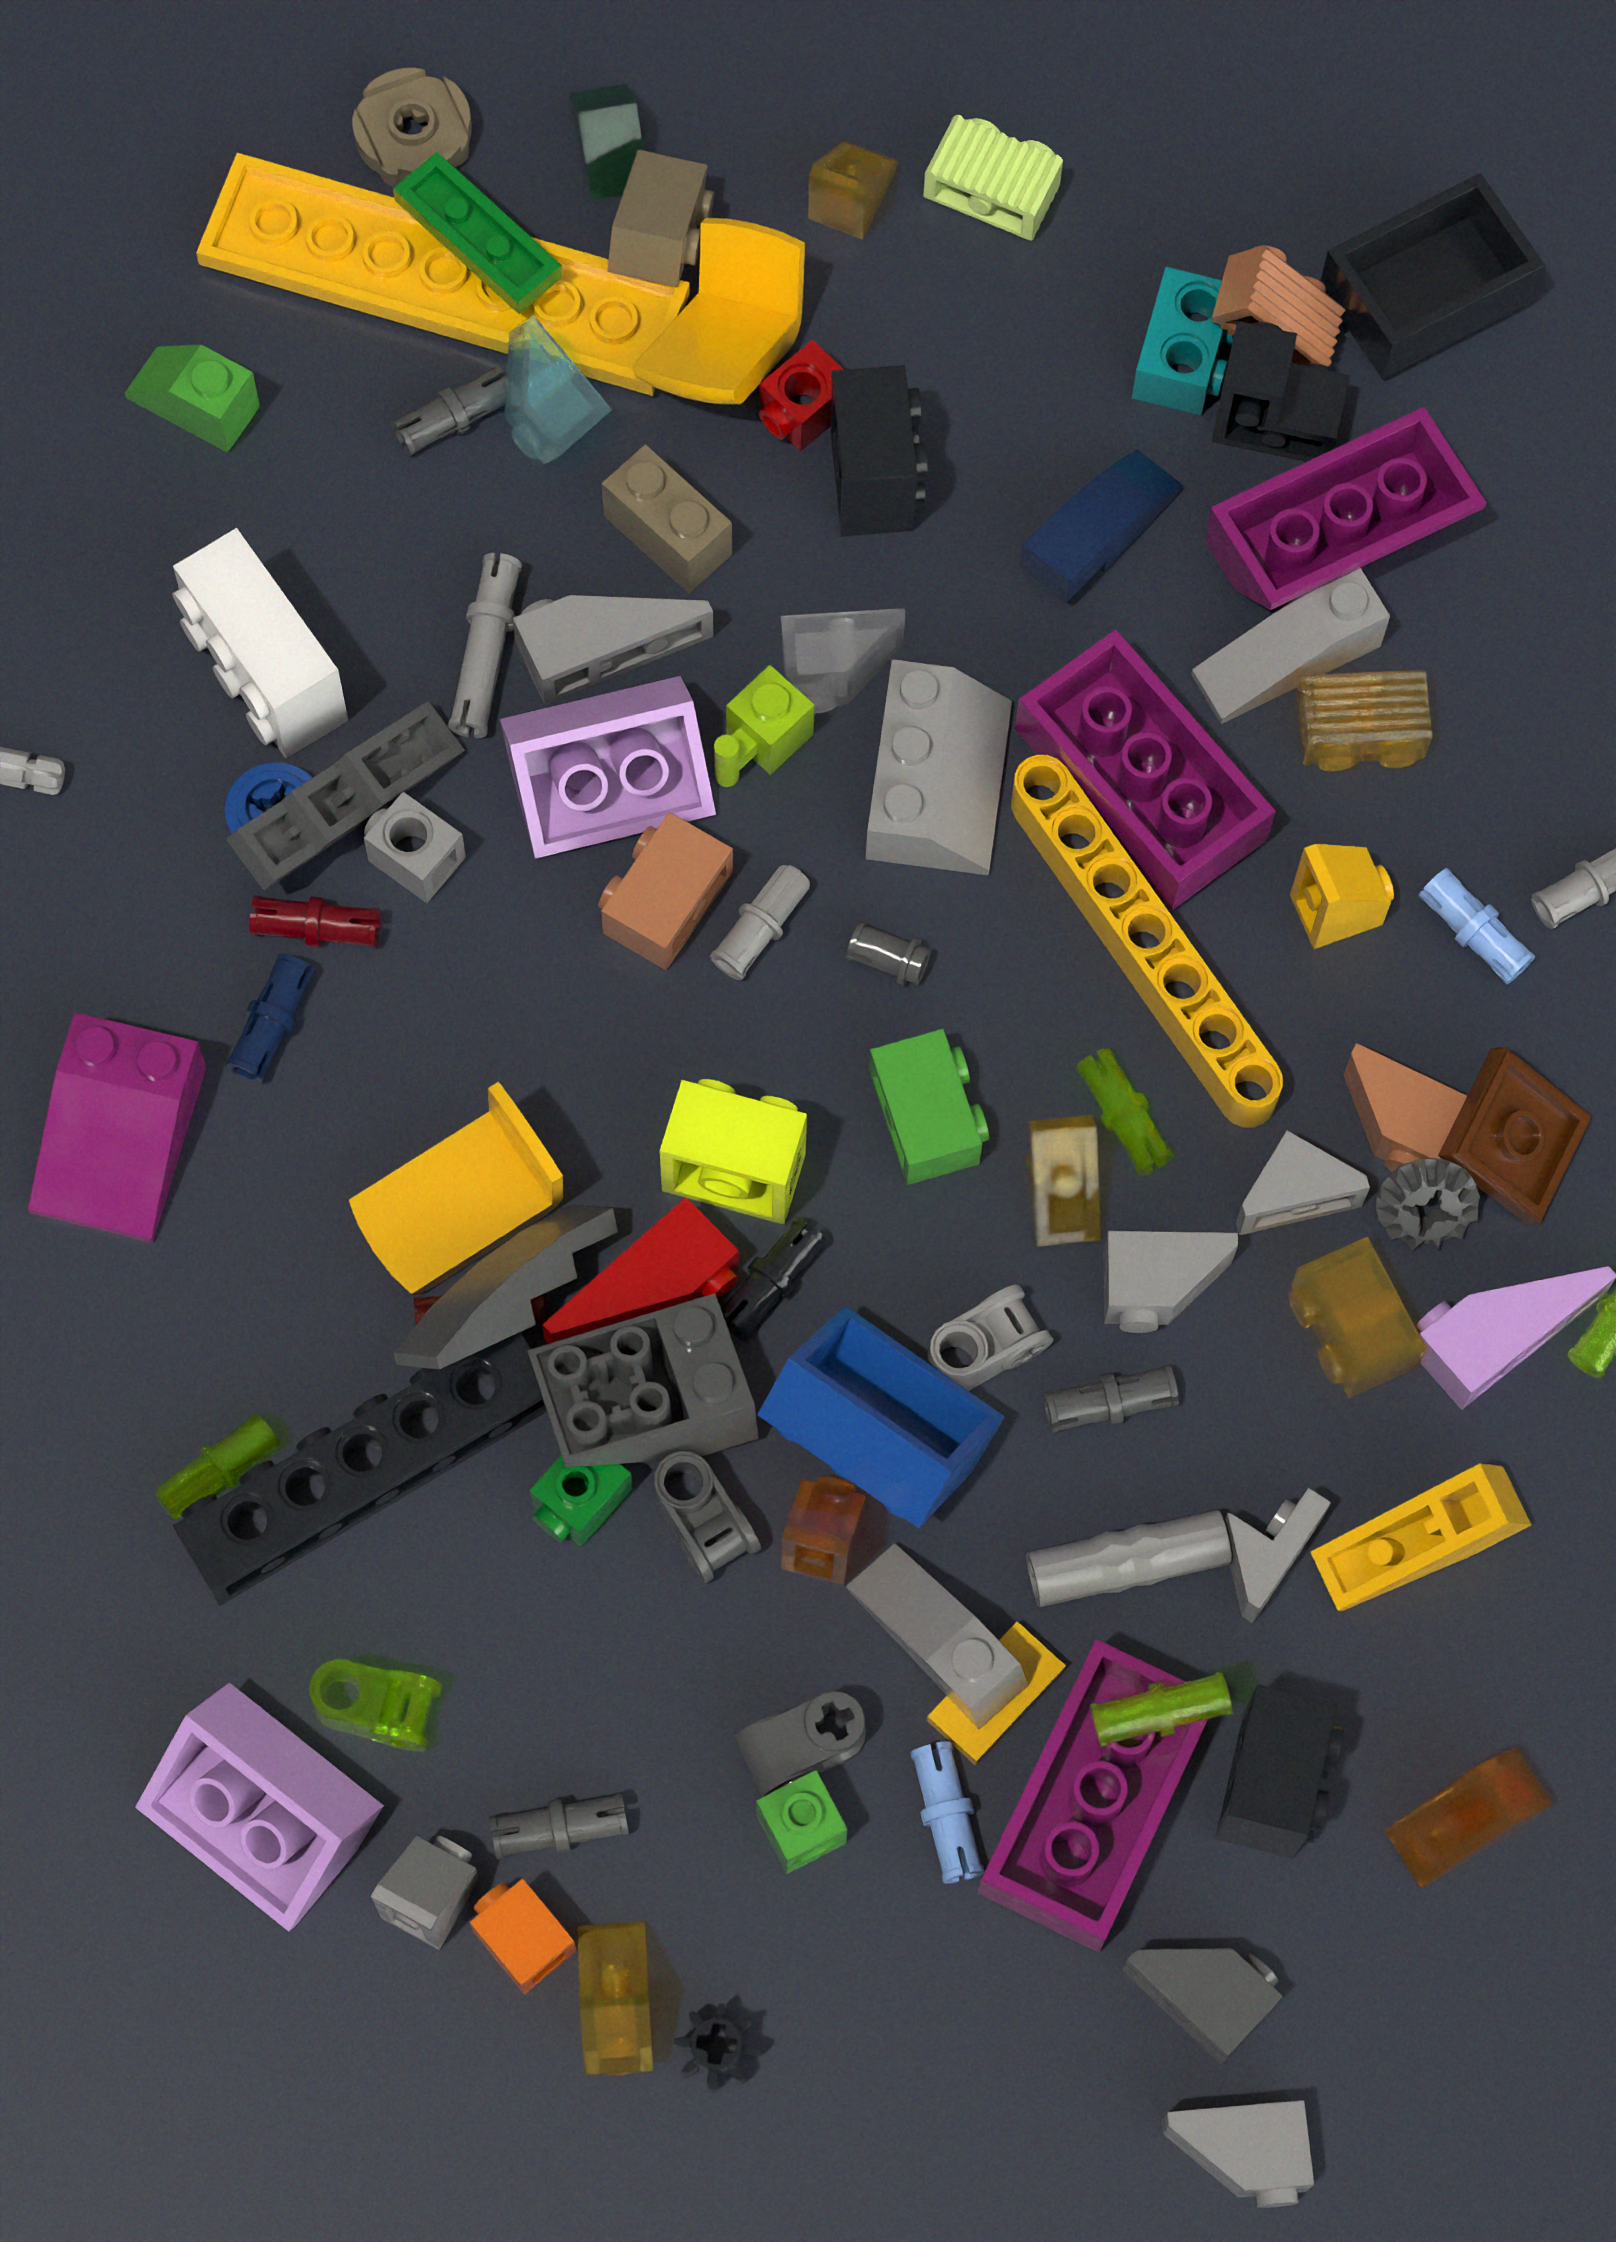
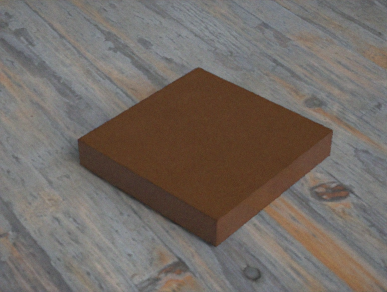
[1438,1047,1592,1224]

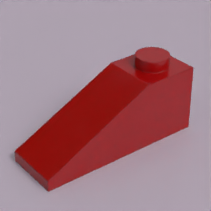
[543,1197,739,1344]

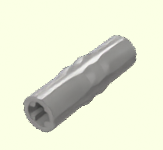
[1026,1510,1232,1607]

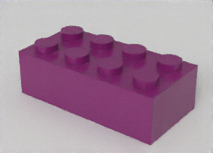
[1015,629,1276,911]
[977,1639,1218,1953]

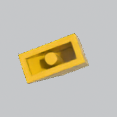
[1290,844,1394,949]

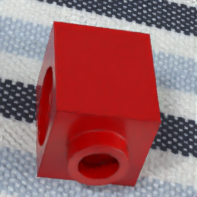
[759,340,844,452]

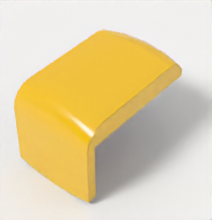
[633,218,805,405]
[349,1081,563,1295]

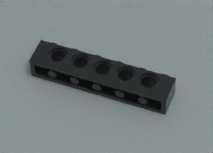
[173,1332,547,1606]

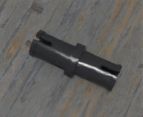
[721,1217,828,1341]

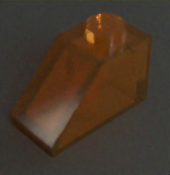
[781,1476,866,1585]
[1385,1748,1553,1888]

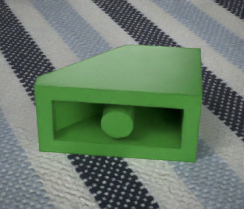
[125,344,260,453]

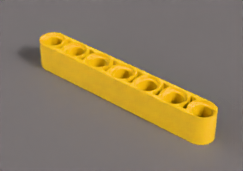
[1011,755,1283,1128]

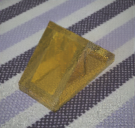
[808,140,898,240]

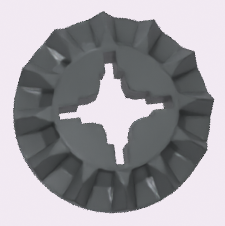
[1376,1158,1480,1251]

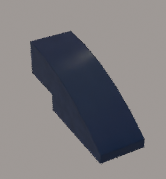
[1020,449,1183,603]

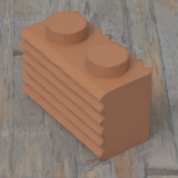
[1212,245,1346,366]

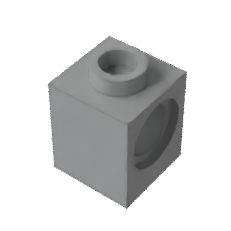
[364,792,466,903]

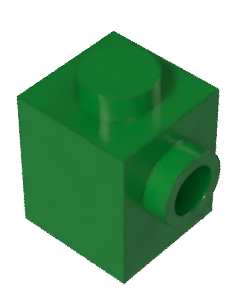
[529,1455,633,1548]

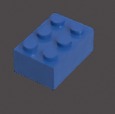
[757,1306,1005,1529]

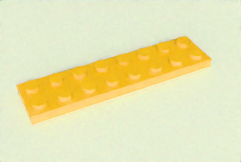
[196,153,690,396]

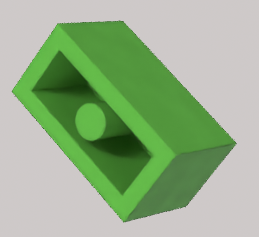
[869,1029,989,1185]

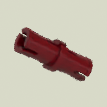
[249,895,381,949]

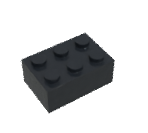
[1320,172,1545,379]

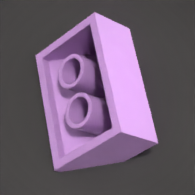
[500,676,716,859]
[135,1682,384,1932]

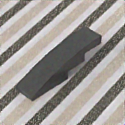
[226,701,465,890]
[393,1205,618,1370]

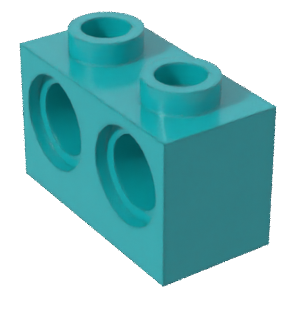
[1131,267,1234,416]

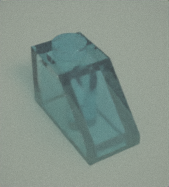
[505,315,612,464]

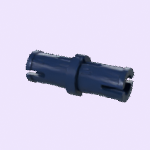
[225,953,315,1083]

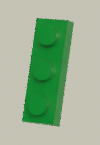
[393,152,562,314]

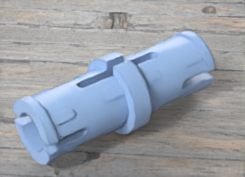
[1418,868,1536,985]
[910,1741,985,1884]

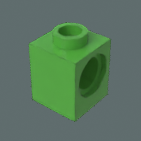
[756,1770,848,1874]

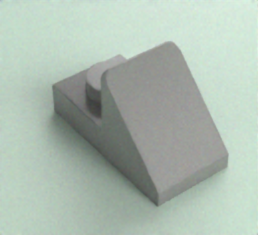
[1224,1488,1331,1624]

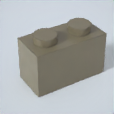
[607,150,715,287]
[602,444,732,594]

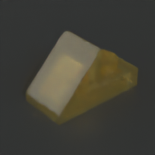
[1026,1115,1101,1246]

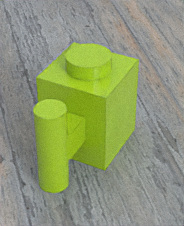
[714,665,815,787]

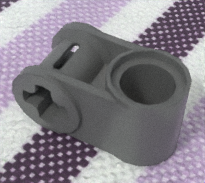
[654,1451,761,1584]
[734,1691,867,1797]

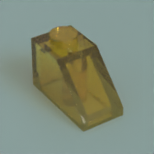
[578,1922,653,2076]

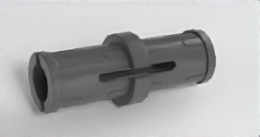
[391,366,515,456]
[1042,1365,1179,1434]
[489,1792,629,1859]

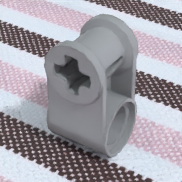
[926,1284,1053,1391]

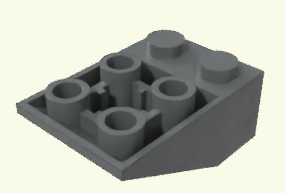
[527,1293,758,1468]

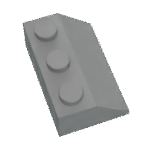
[865,659,1012,875]

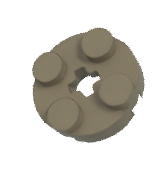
[352,67,472,186]

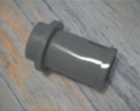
[846,922,931,986]

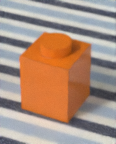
[470,1878,576,1995]

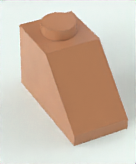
[1343,1043,1467,1172]

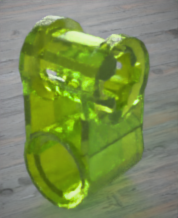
[309,1659,443,1752]

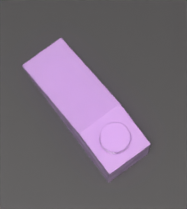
[1411,1266,1616,1410]

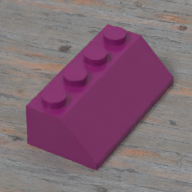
[1205,407,1486,610]

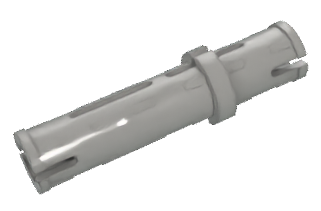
[448,553,522,738]

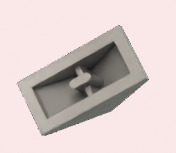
[1236,1131,1370,1235]

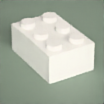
[172,528,348,759]

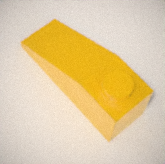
[1310,1463,1531,1611]

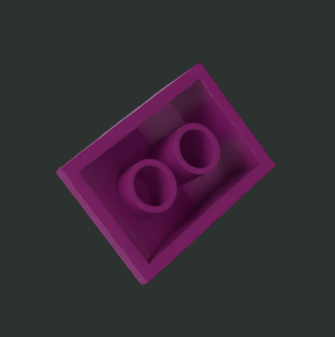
[28,1012,206,1243]

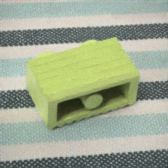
[923,115,1063,241]

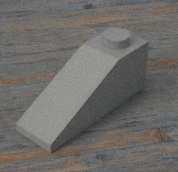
[1191,568,1390,724]
[513,595,713,705]
[846,1543,1028,1729]

